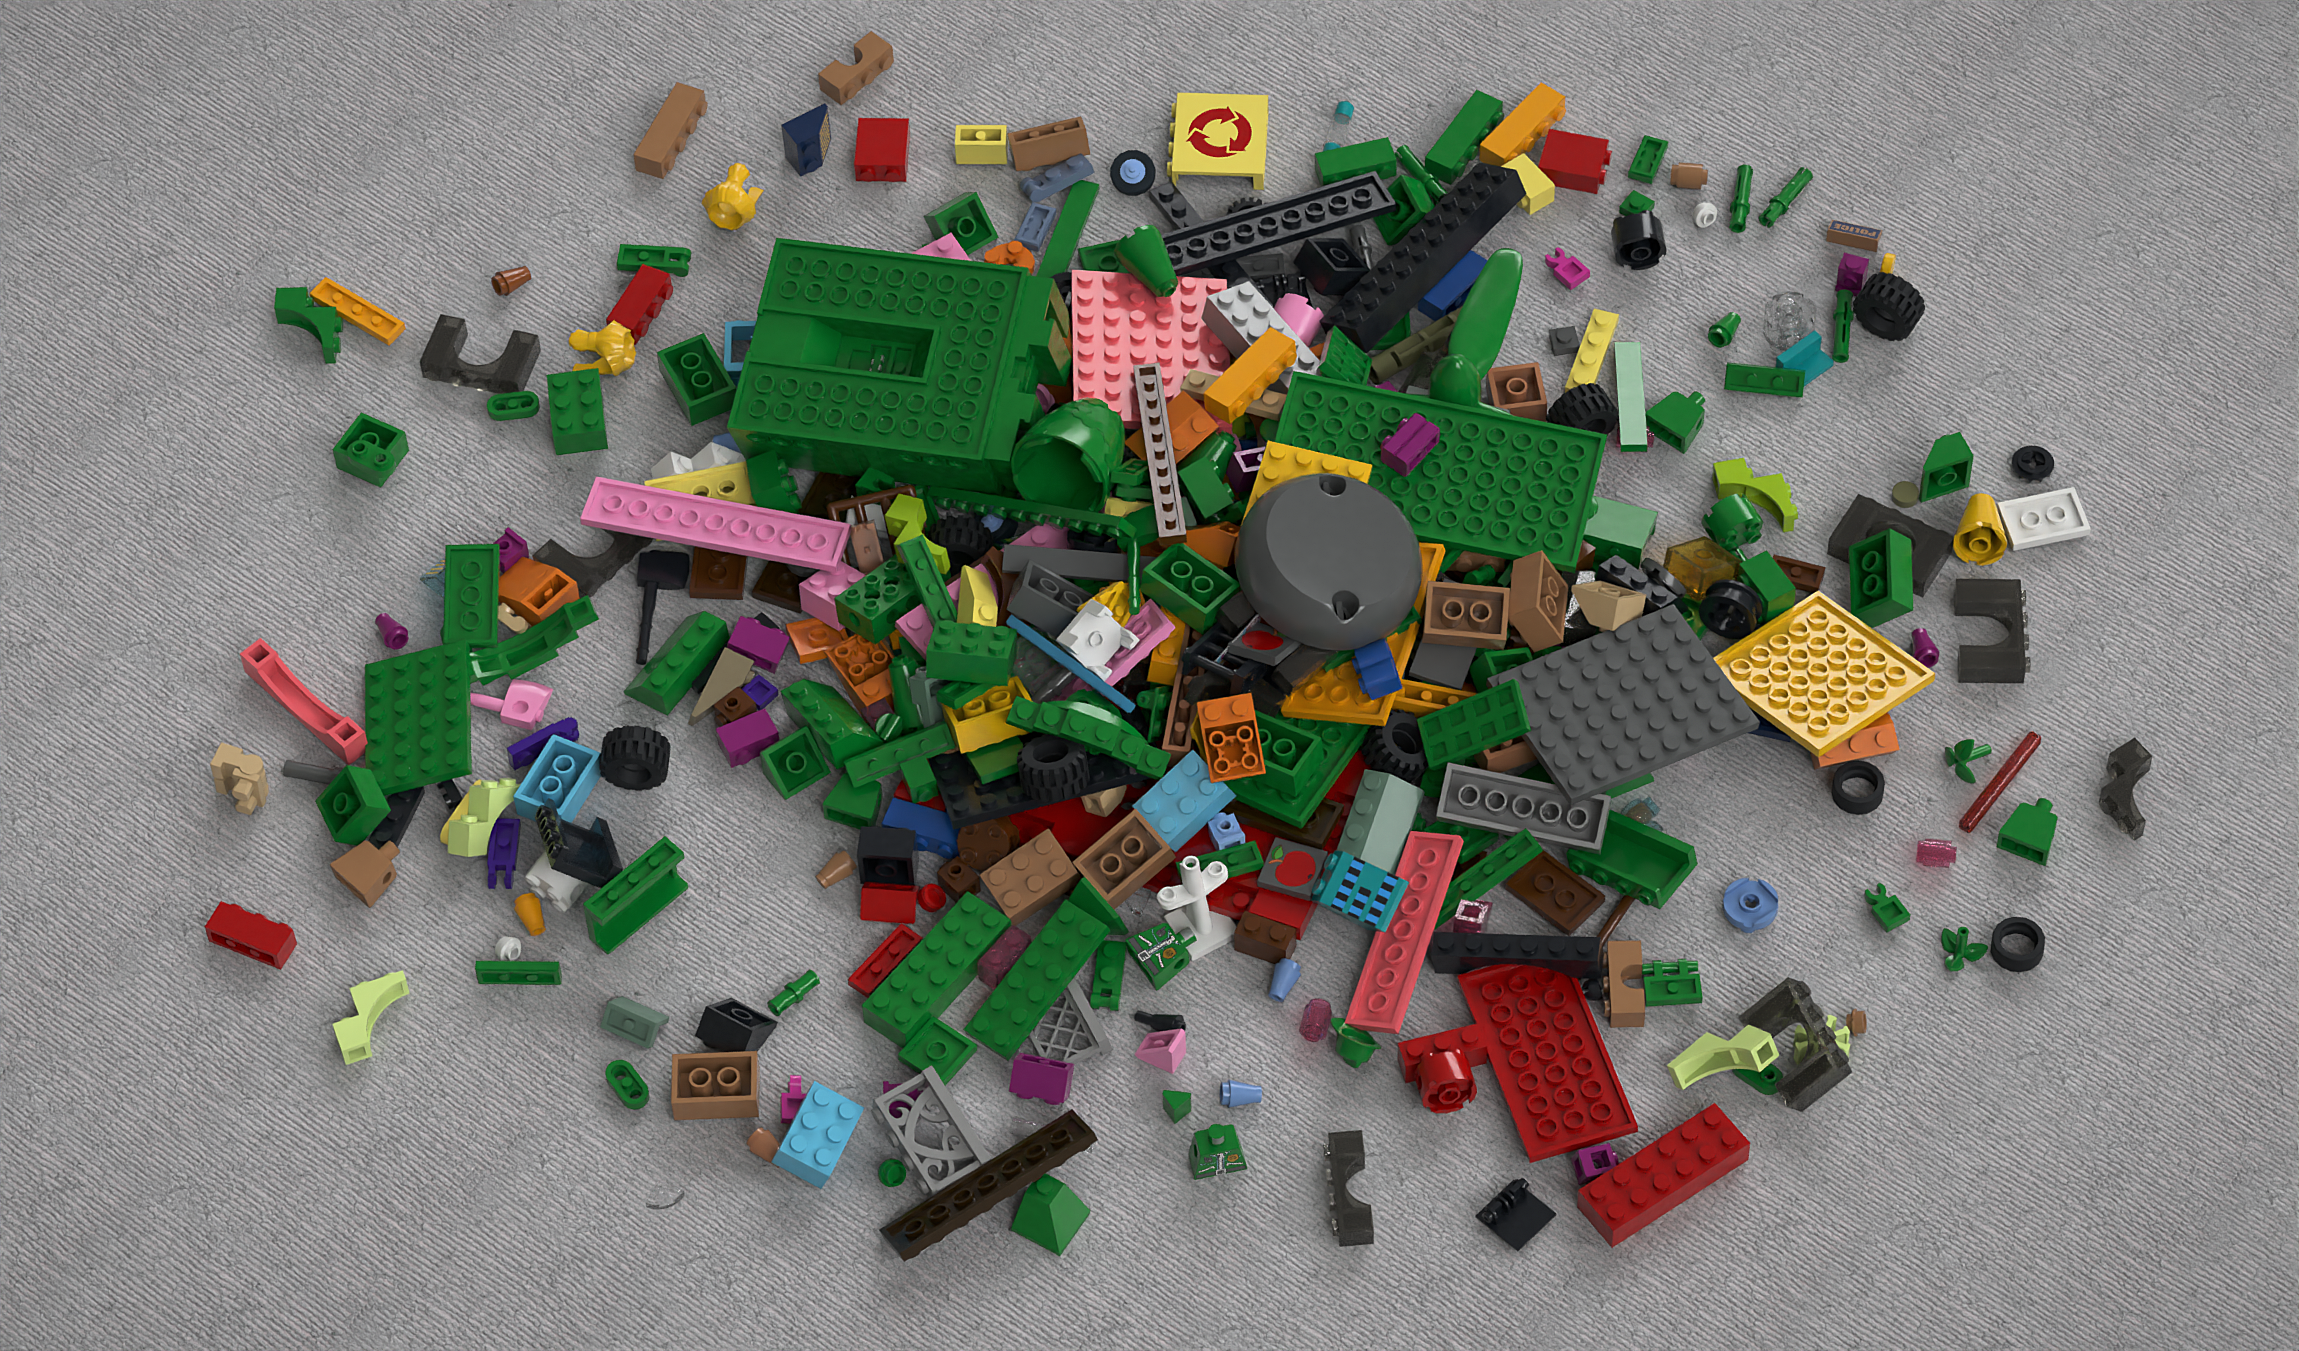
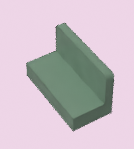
[600,996,670,1049]

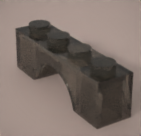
[1323,1130,1374,1247]

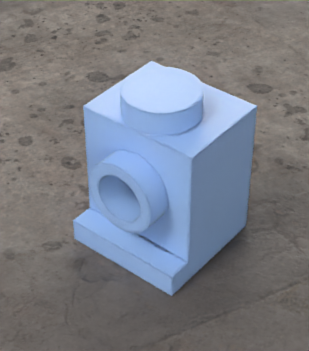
[1208,812,1246,851]

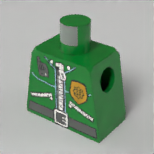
[1125,923,1197,991]
[1188,1124,1247,1180]

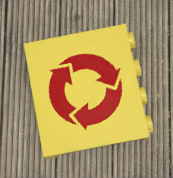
[1167,93,1269,190]

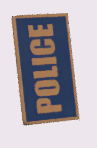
[1826,220,1883,252]

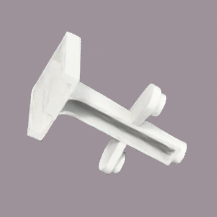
[1157,856,1237,962]

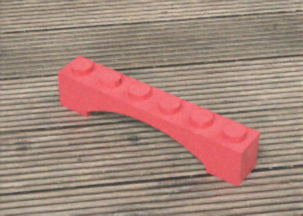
[240,638,368,765]

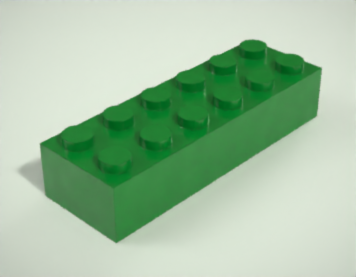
[862,891,1013,1049]

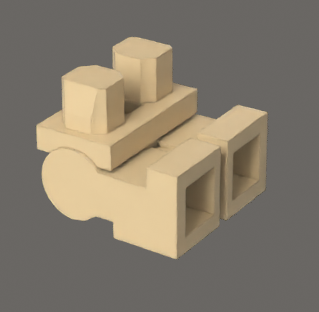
[210,742,269,815]

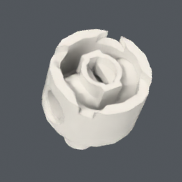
[525,850,589,913]

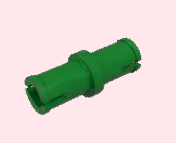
[767,969,820,1016]

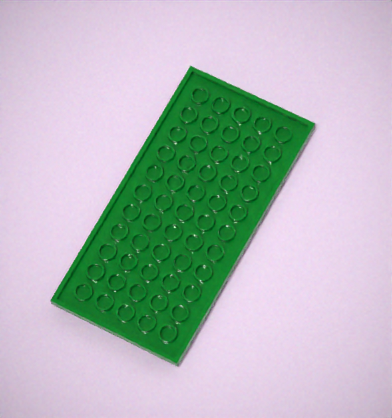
[1274,371,1607,573]

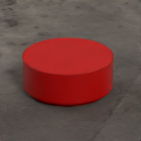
[917,883,946,913]

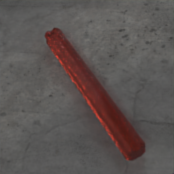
[1959,731,2041,833]

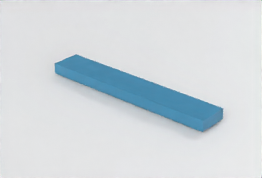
[1006,614,1136,713]

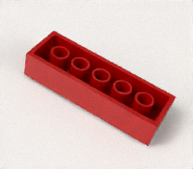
[1577,1103,1750,1248]

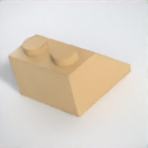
[1571,581,1646,632]

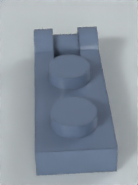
[1020,153,1095,202]

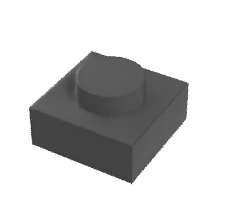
[1549,326,1580,356]

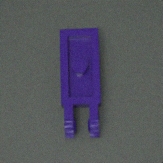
[507,717,579,771]
[487,818,521,889]

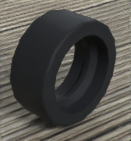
[1831,760,1885,815]
[1990,917,2045,972]

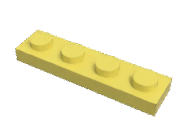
[1565,308,1619,393]

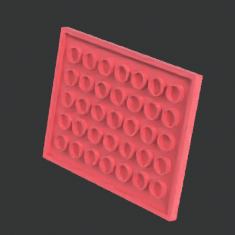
[1071,270,1232,435]

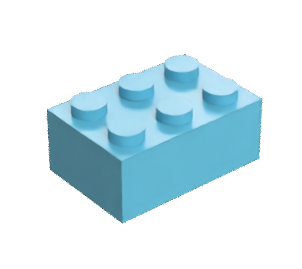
[513,734,601,823]
[1132,750,1236,852]
[771,1081,864,1189]

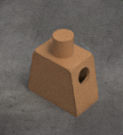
[330,841,400,908]

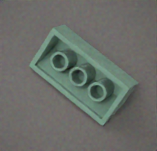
[1336,769,1425,875]

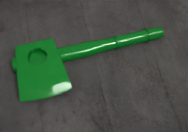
[1117,504,1159,615]

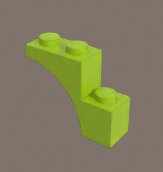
[1712,458,1798,532]
[885,494,951,574]

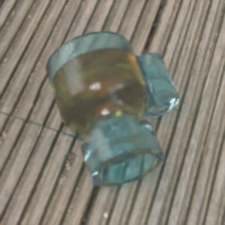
[1620,797,1663,832]

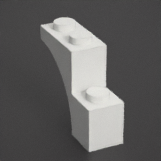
[651,442,746,479]

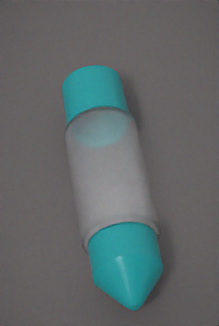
[1322,101,1354,152]

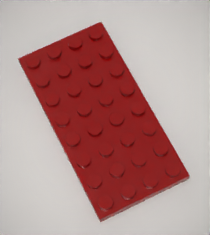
[1457,964,1638,1163]

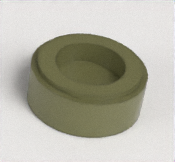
[1892,481,1919,508]

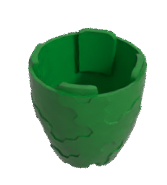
[1011,397,1125,513]

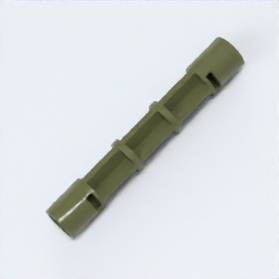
[1369,306,1463,385]

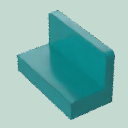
[1775,330,1834,386]

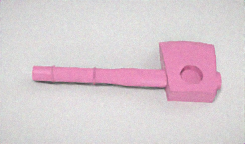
[470,679,553,730]

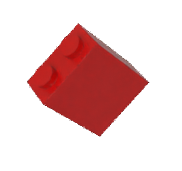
[854,118,910,182]
[1538,129,1612,194]

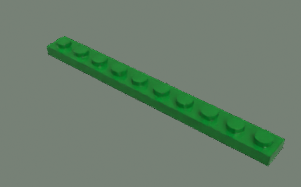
[927,486,1137,539]

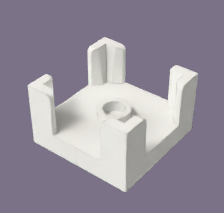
[1056,599,1140,682]

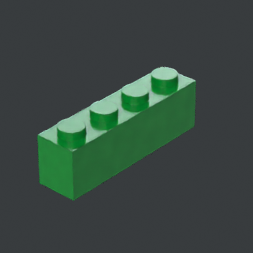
[1425,89,1504,185]

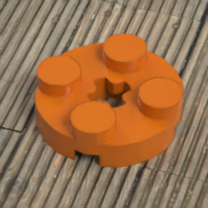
[984,241,1035,275]

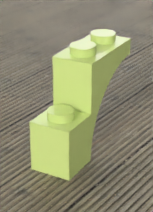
[448,778,521,857]
[332,970,410,1065]
[1667,1024,1779,1090]

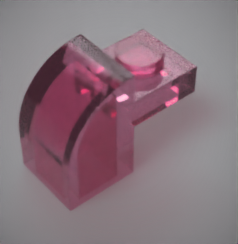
[1453,899,1493,933]

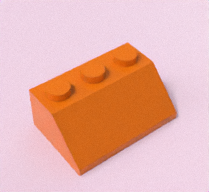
[1125,390,1219,466]
[1810,712,1900,770]

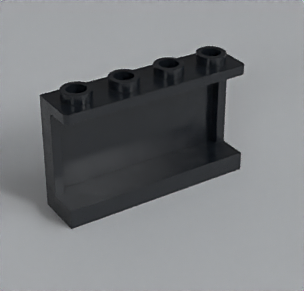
[535,798,623,888]

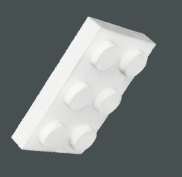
[1997,487,2091,551]

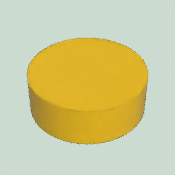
[1880,253,1896,274]

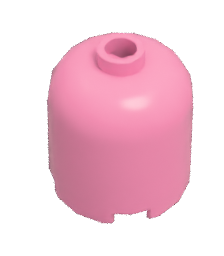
[1273,293,1324,348]

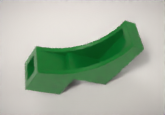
[274,287,343,364]

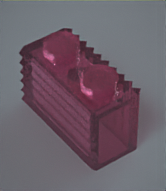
[977,925,1032,990]

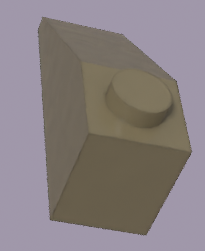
[688,647,755,726]

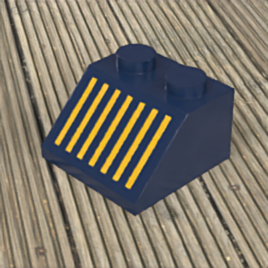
[781,103,831,177]

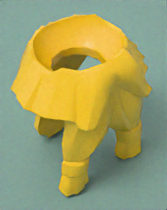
[701,163,764,231]
[569,320,636,376]

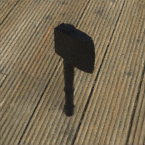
[636,550,690,665]

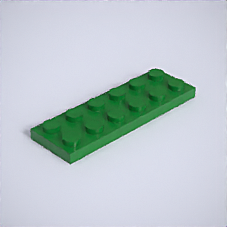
[963,899,1110,1061]

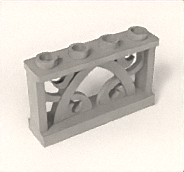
[871,1066,991,1198]

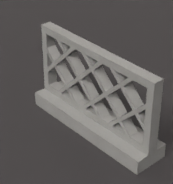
[1029,977,1113,1064]

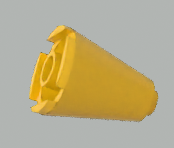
[1953,493,2007,566]

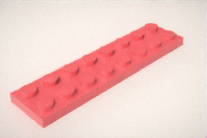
[1344,831,1464,1034]

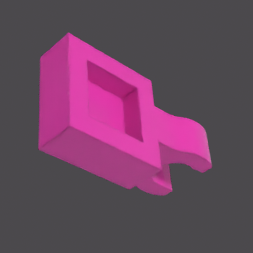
[780,1075,806,1124]

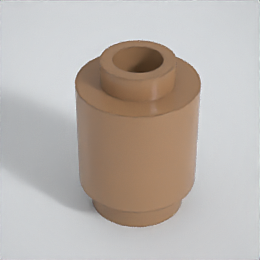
[1670,162,1708,190]

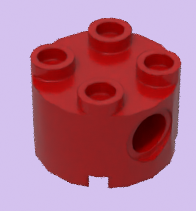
[1414,1049,1477,1113]

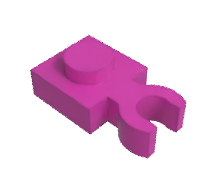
[1545,247,1590,290]

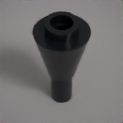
[1134,1010,1186,1032]

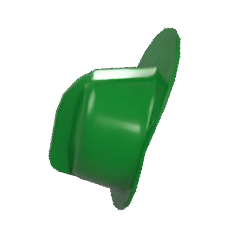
[1330,1018,1382,1069]

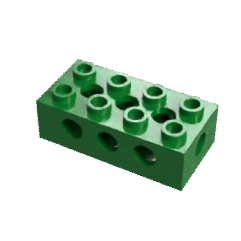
[834,554,951,645]

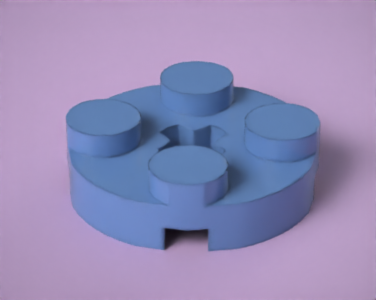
[1722,878,1778,933]

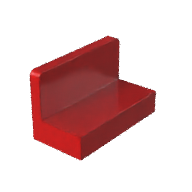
[860,882,920,924]

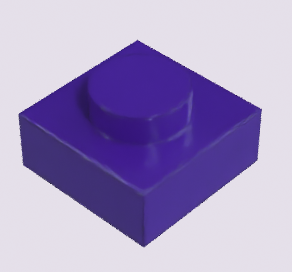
[742,674,779,711]

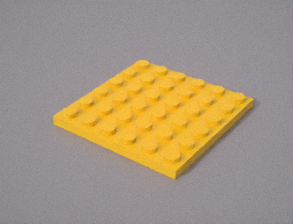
[1713,591,1935,758]

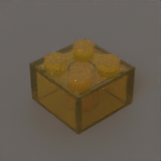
[1663,536,1742,601]

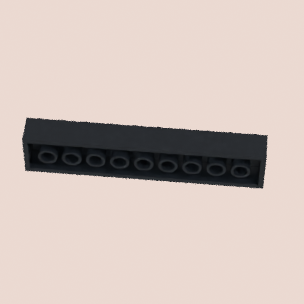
[1320,162,1527,354]

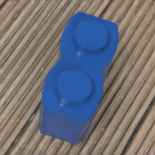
[1352,638,1403,700]

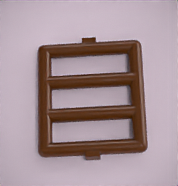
[827,484,927,572]

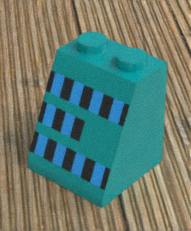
[1311,850,1409,932]

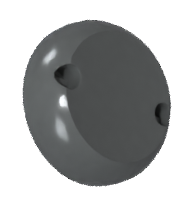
[1235,473,1423,650]

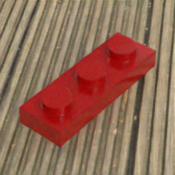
[848,923,923,998]

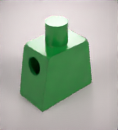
[1645,391,1705,454]
[823,773,883,830]
[1996,798,2058,866]

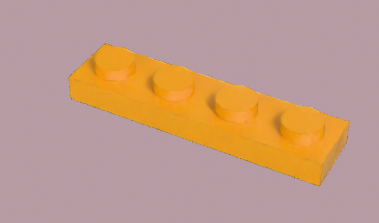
[309,277,406,346]

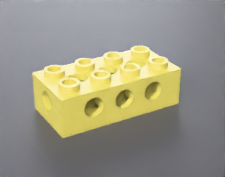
[644,461,757,541]

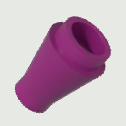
[375,613,409,650]
[1911,628,1940,668]

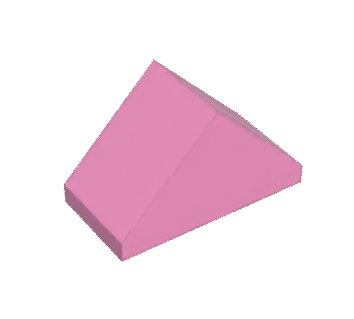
[1134,1029,1186,1074]

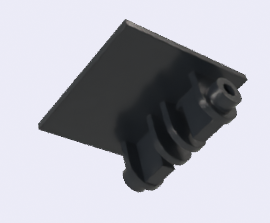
[1254,271,1313,308]
[1475,1178,1557,1252]

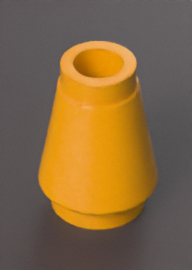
[514,893,546,936]

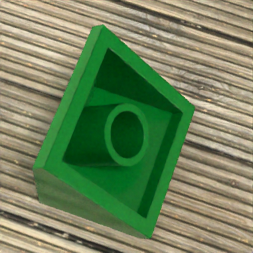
[760,725,831,800]

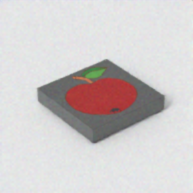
[1228,622,1302,666]
[1257,837,1328,901]

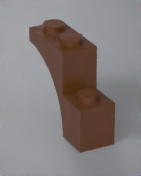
[980,547,1031,640]

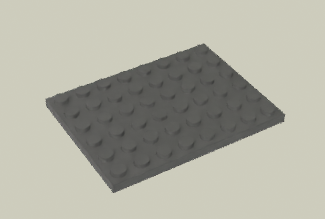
[1486,604,1760,805]

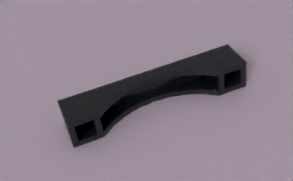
[1431,932,1604,979]

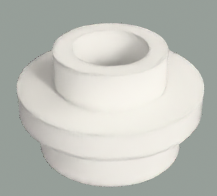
[1692,202,1717,228]
[495,936,521,961]

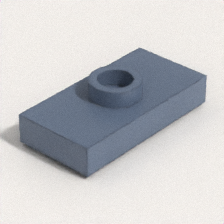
[1014,202,1056,252]

